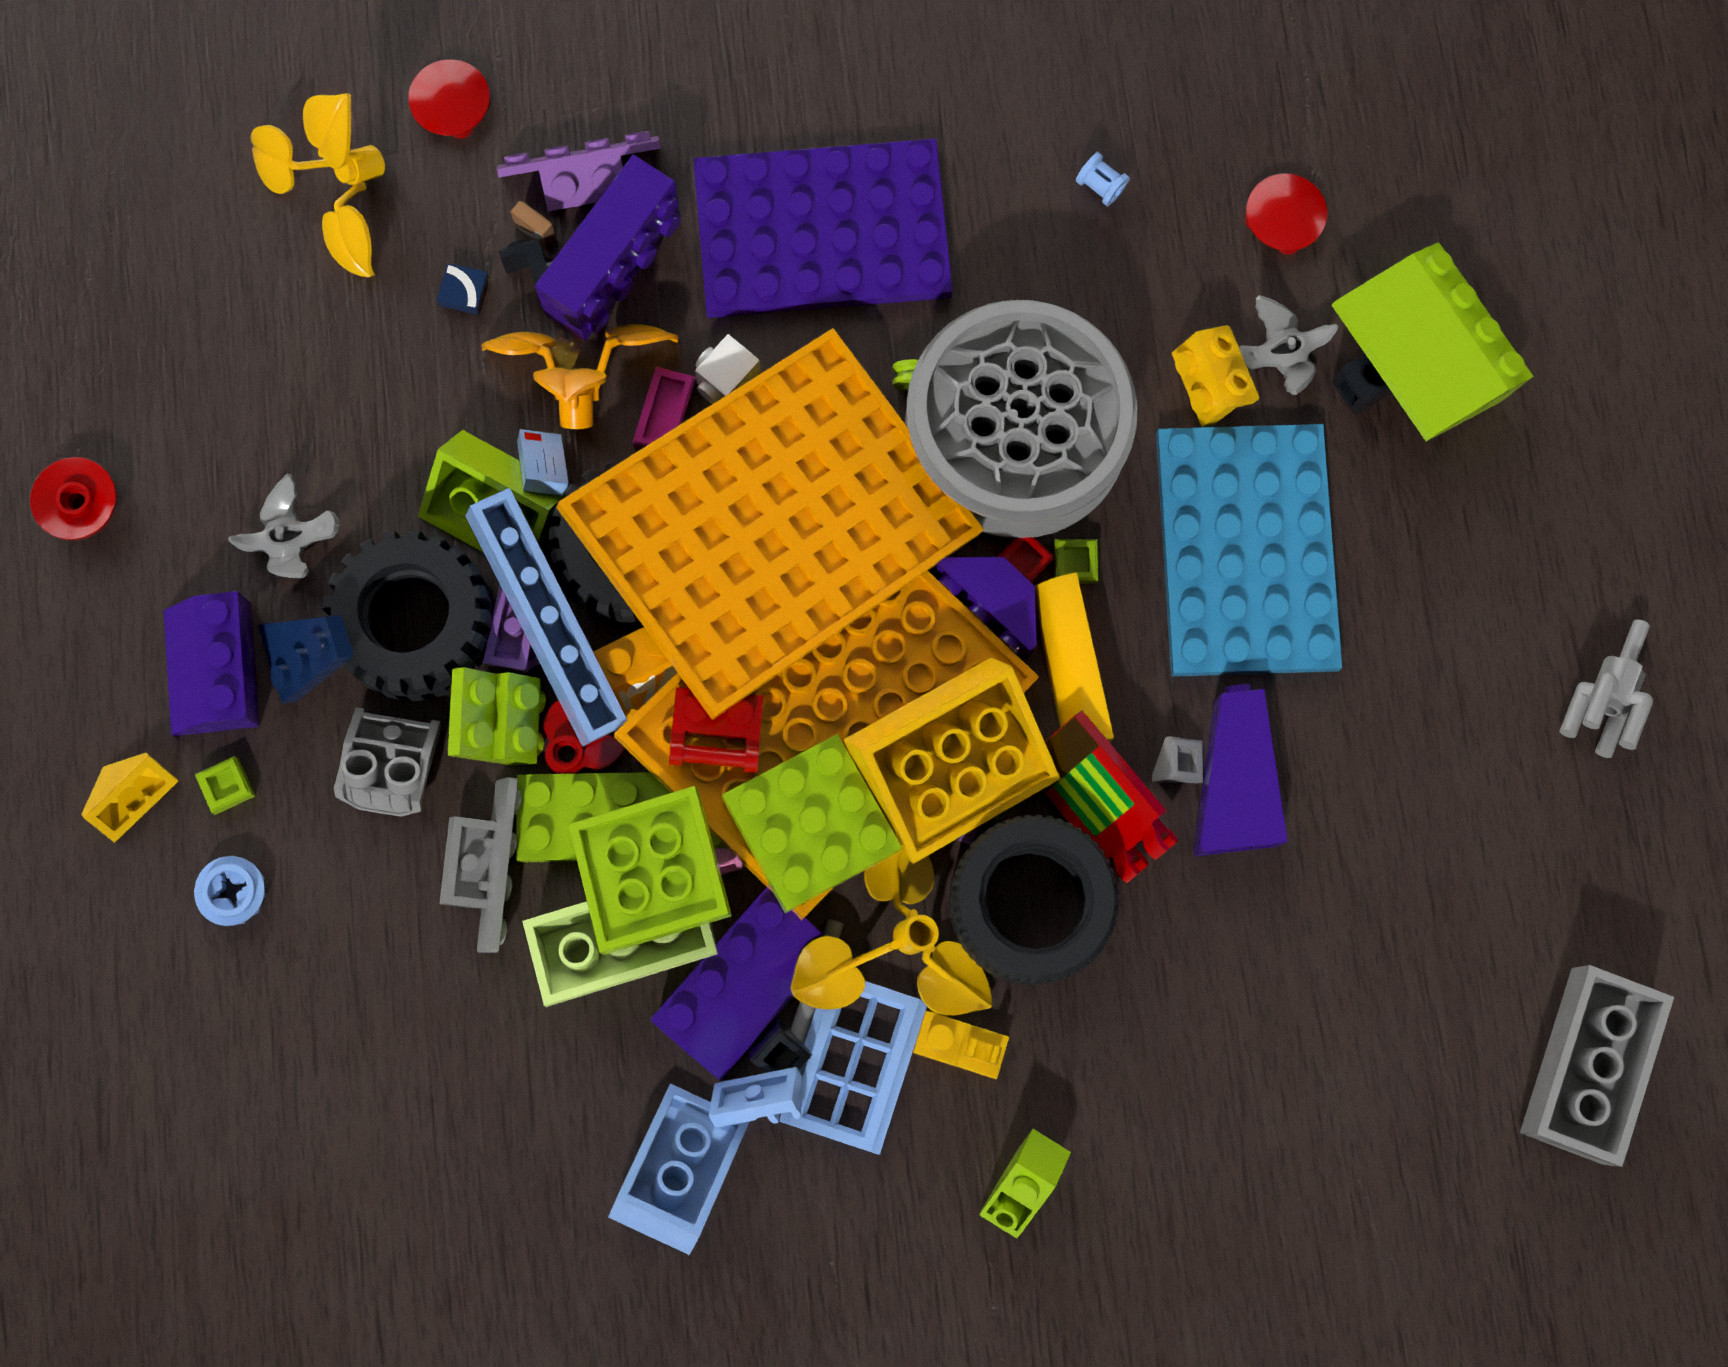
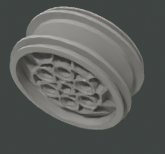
[905,300,1137,538]

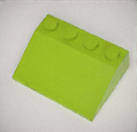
[1332,242,1534,442]

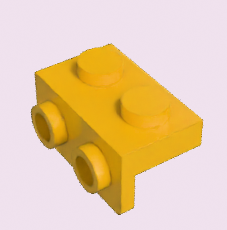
[1172,325,1259,427]

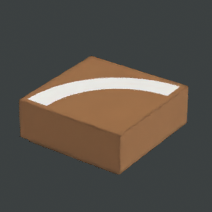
[510,201,557,251]

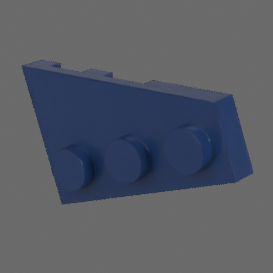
[258,615,354,704]

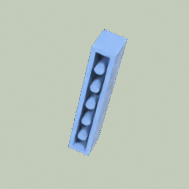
[466,488,627,747]

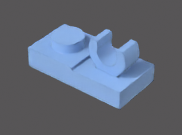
[709,1067,802,1128]

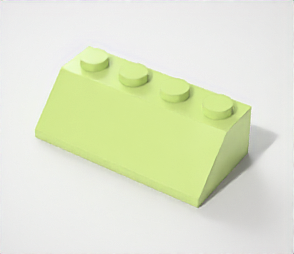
[522,901,718,1007]

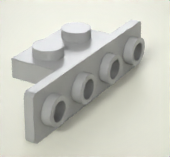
[439,777,521,953]

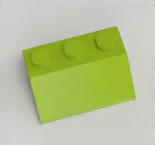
[418,430,565,553]

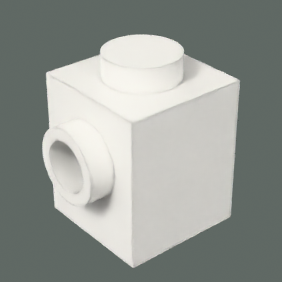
[695,334,761,404]

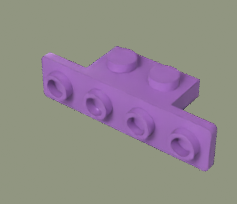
[497,131,661,211]

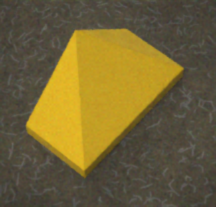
[81,753,178,843]

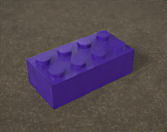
[535,154,681,342]

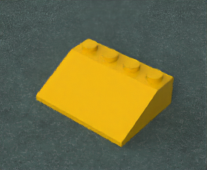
[844,658,1060,864]

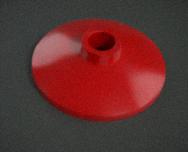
[30,457,117,540]

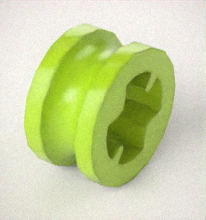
[892,359,918,391]

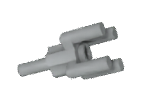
[1559,620,1653,758]

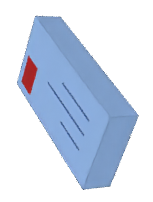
[517,429,569,496]

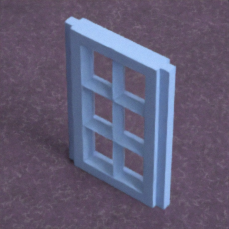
[779,981,927,1155]

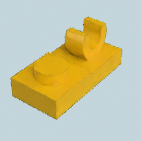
[912,1010,1009,1079]

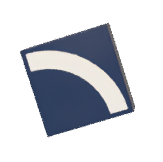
[437,263,489,315]

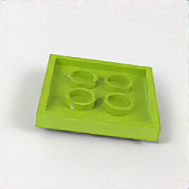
[721,734,902,914]
[568,786,732,955]

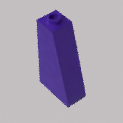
[1193,684,1288,857]

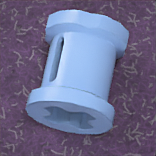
[1075,152,1130,207]

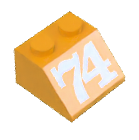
[593,627,678,720]

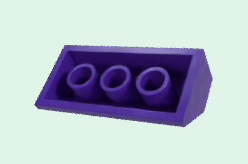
[650,887,825,1081]

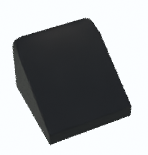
[749,1018,812,1073]

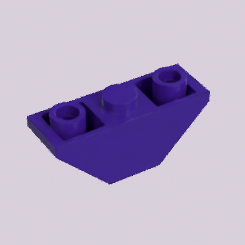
[935,557,1036,659]

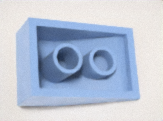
[608,1084,750,1255]

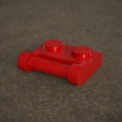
[668,687,764,773]

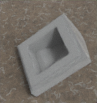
[1152,736,1203,783]

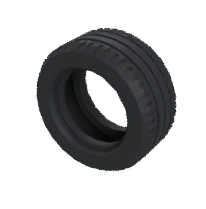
[949,815,1120,985]

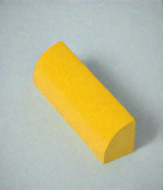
[1035,572,1114,742]

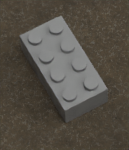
[1520,965,1674,1167]

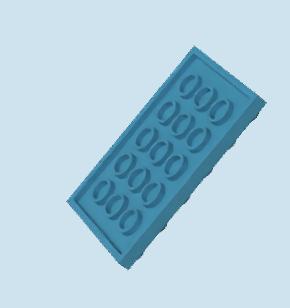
[1156,424,1342,677]

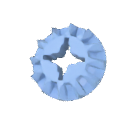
[194,856,267,926]

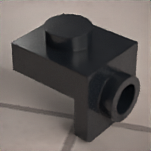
[499,239,553,285]

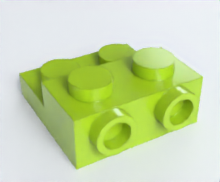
[448,667,546,766]

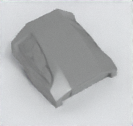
[334,707,441,817]

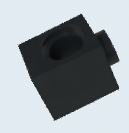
[1332,354,1392,415]

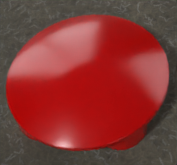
[408,59,490,139]
[1244,174,1327,255]

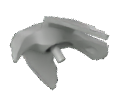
[1239,295,1339,395]
[228,473,340,578]

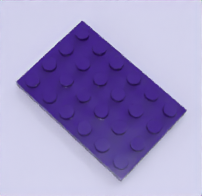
[693,138,953,318]

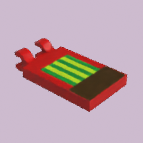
[1042,710,1178,883]

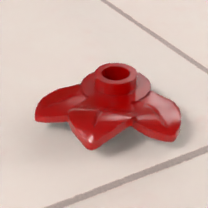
[543,700,625,774]

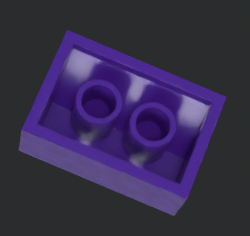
[164,591,260,736]

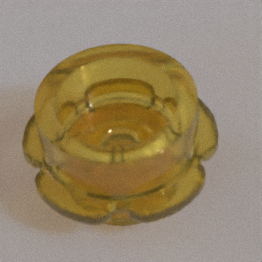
[545,335,580,370]

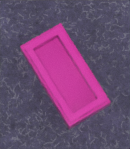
[632,366,696,449]

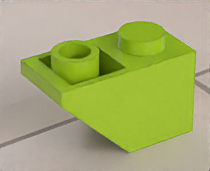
[979,1129,1071,1238]

